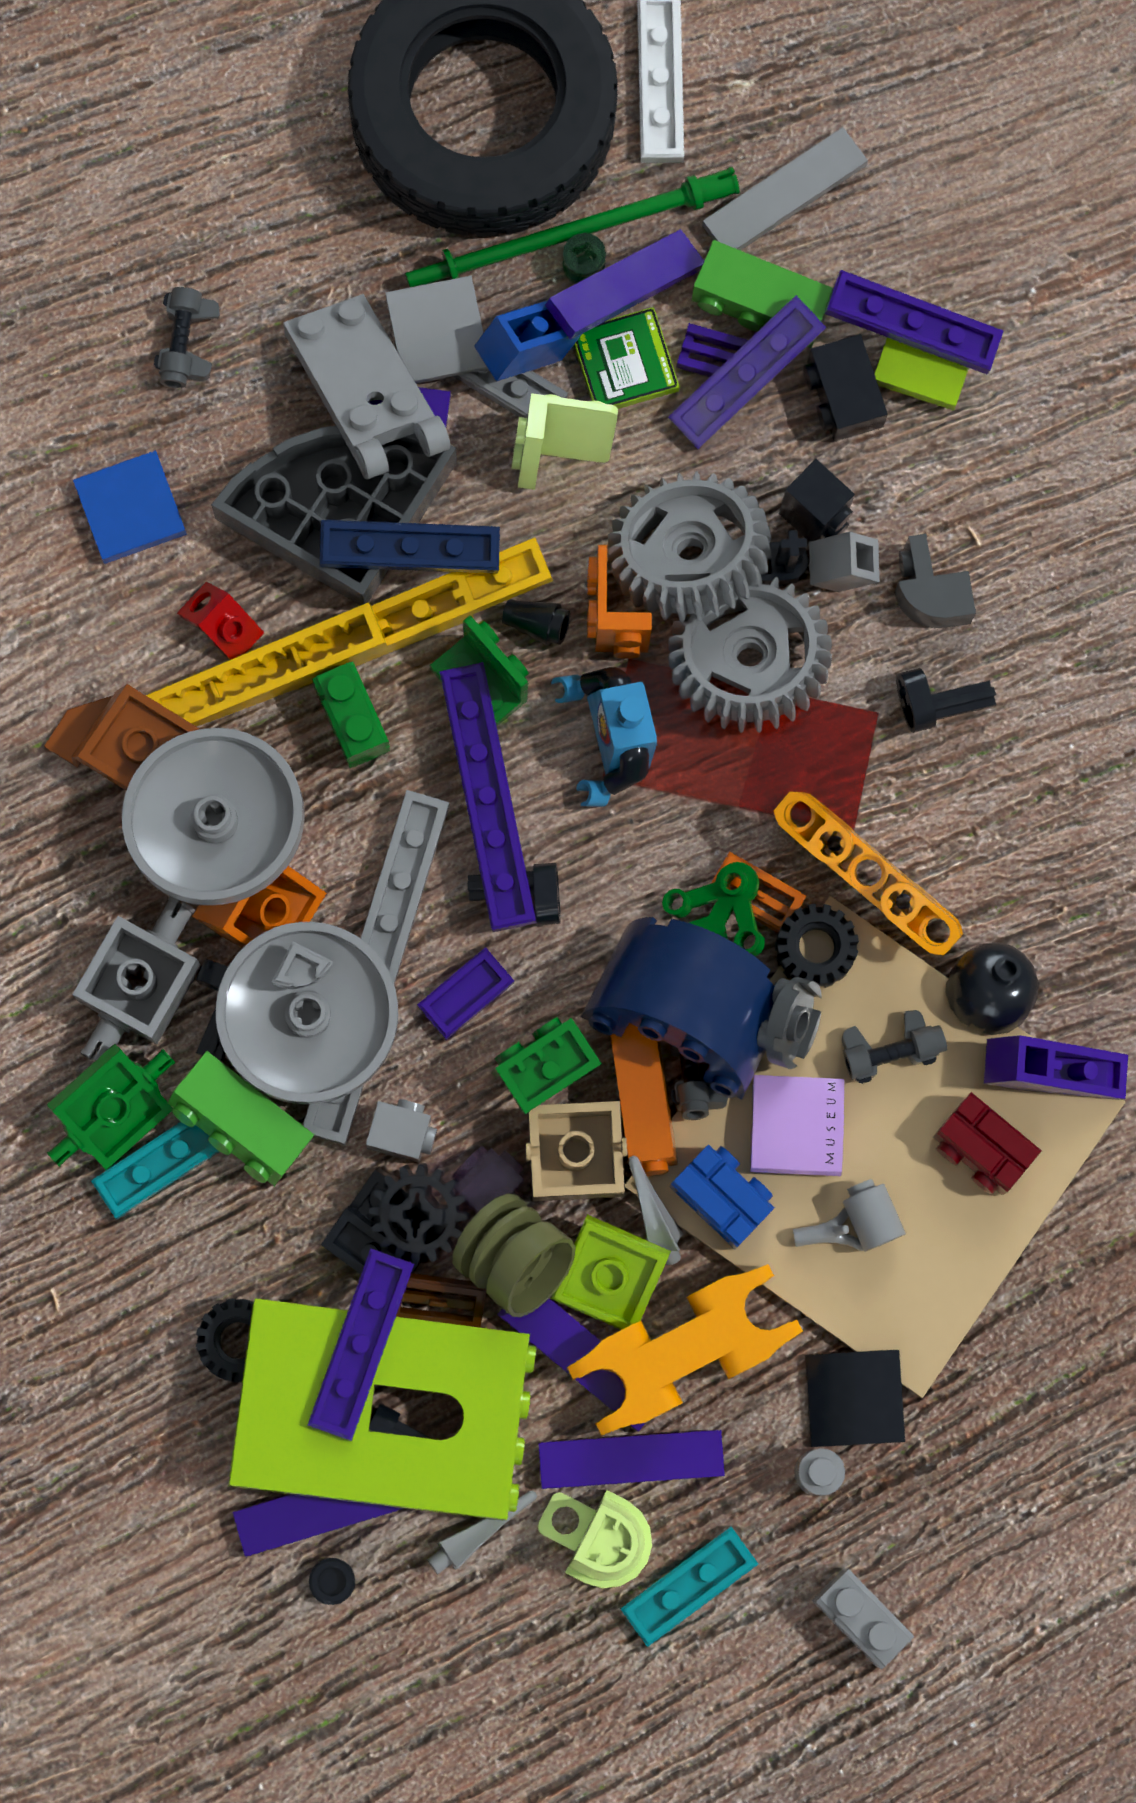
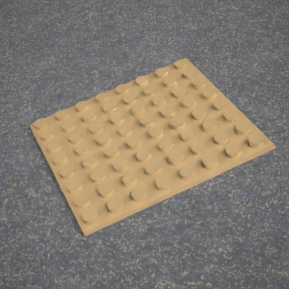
[624,896,1125,1398]

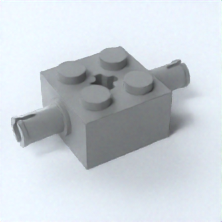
[72,896,201,1061]

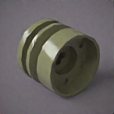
[453,1193,576,1317]

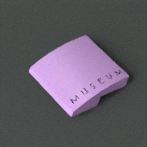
[750,1075,844,1176]

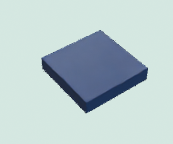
[73,450,187,564]

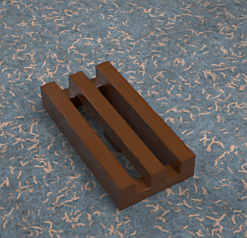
[396,1273,487,1328]

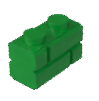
[312,661,390,768]

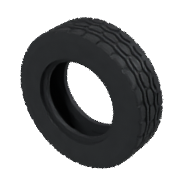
[348,0,618,237]

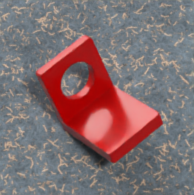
[177,582,264,660]

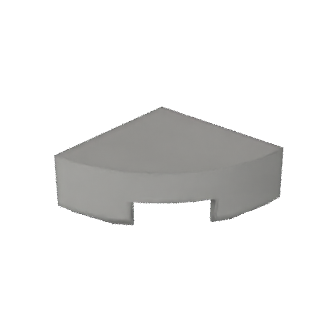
[272,942,334,989]

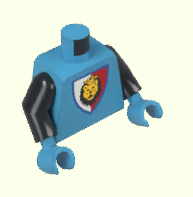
[551,667,657,807]

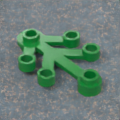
[662,862,765,956]

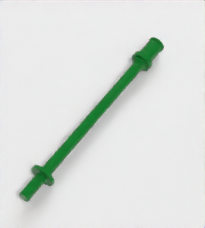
[405,167,740,288]

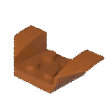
[44,684,199,791]

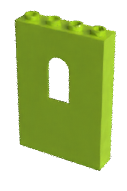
[228,1298,536,1521]

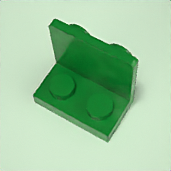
[430,615,529,726]
[491,1017,602,1115]

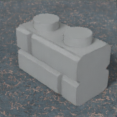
[812,1568,914,1670]

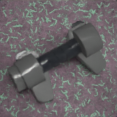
[154,287,220,388]
[842,1010,947,1083]
[670,1044,728,1120]

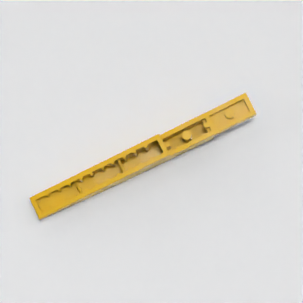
[146,537,553,727]

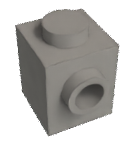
[809,532,880,592]
[366,1099,437,1163]

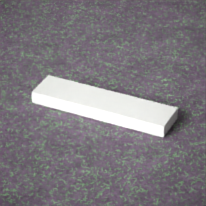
[637,0,684,163]

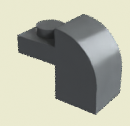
[894,534,976,628]

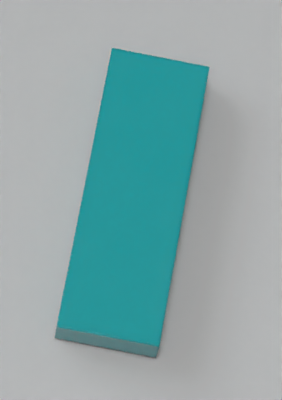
[91,1122,220,1219]
[620,1526,758,1647]

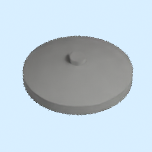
[122,728,305,905]
[216,922,398,1104]

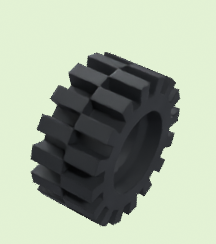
[775,904,859,988]
[196,1298,253,1383]

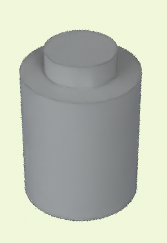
[842,1179,906,1252]
[794,1449,845,1496]

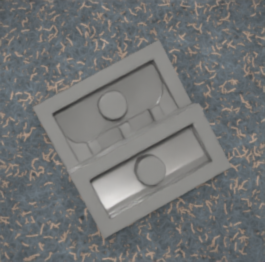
[385,275,488,384]

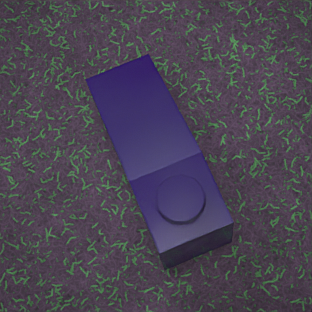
[984,1035,1128,1100]

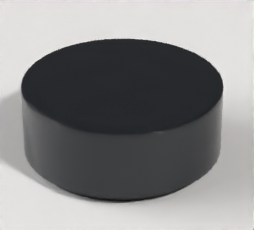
[309,1558,356,1605]

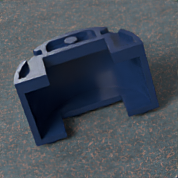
[580,917,777,1100]

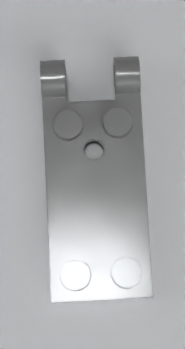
[283,294,450,479]

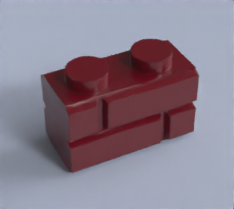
[933,1092,1042,1195]

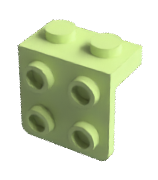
[511,393,618,490]

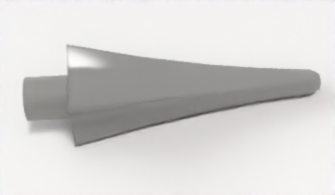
[628,1156,683,1265]
[427,1490,537,1574]

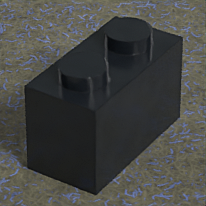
[803,334,888,442]
[779,459,855,542]

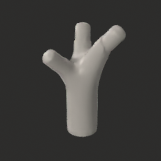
[793,1208,863,1251]

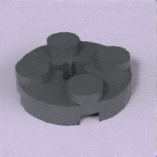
[757,977,822,1069]

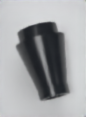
[502,599,571,646]

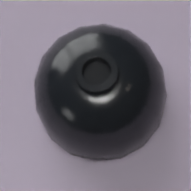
[945,942,1039,1035]

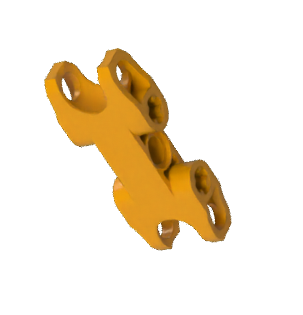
[774,791,964,955]
[567,1264,803,1436]

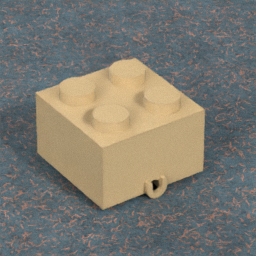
[526,1101,627,1202]

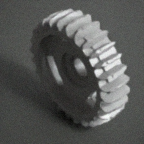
[608,471,772,623]
[668,574,832,733]

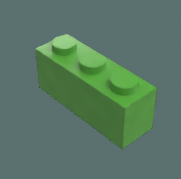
[692,240,833,348]
[168,1051,314,1187]

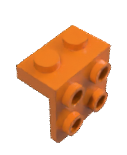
[587,545,652,659]

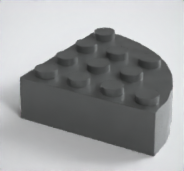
[211,426,457,605]

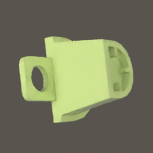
[538,1490,652,1588]

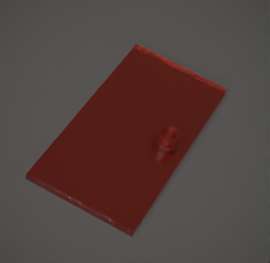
[602,659,879,830]

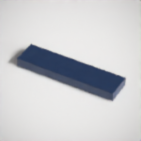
[319,520,500,574]

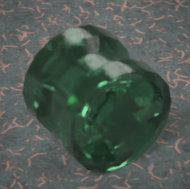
[562,233,606,284]

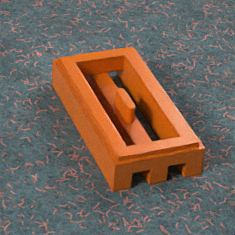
[711,851,807,933]

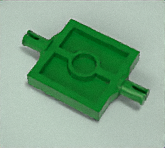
[47,1044,175,1170]

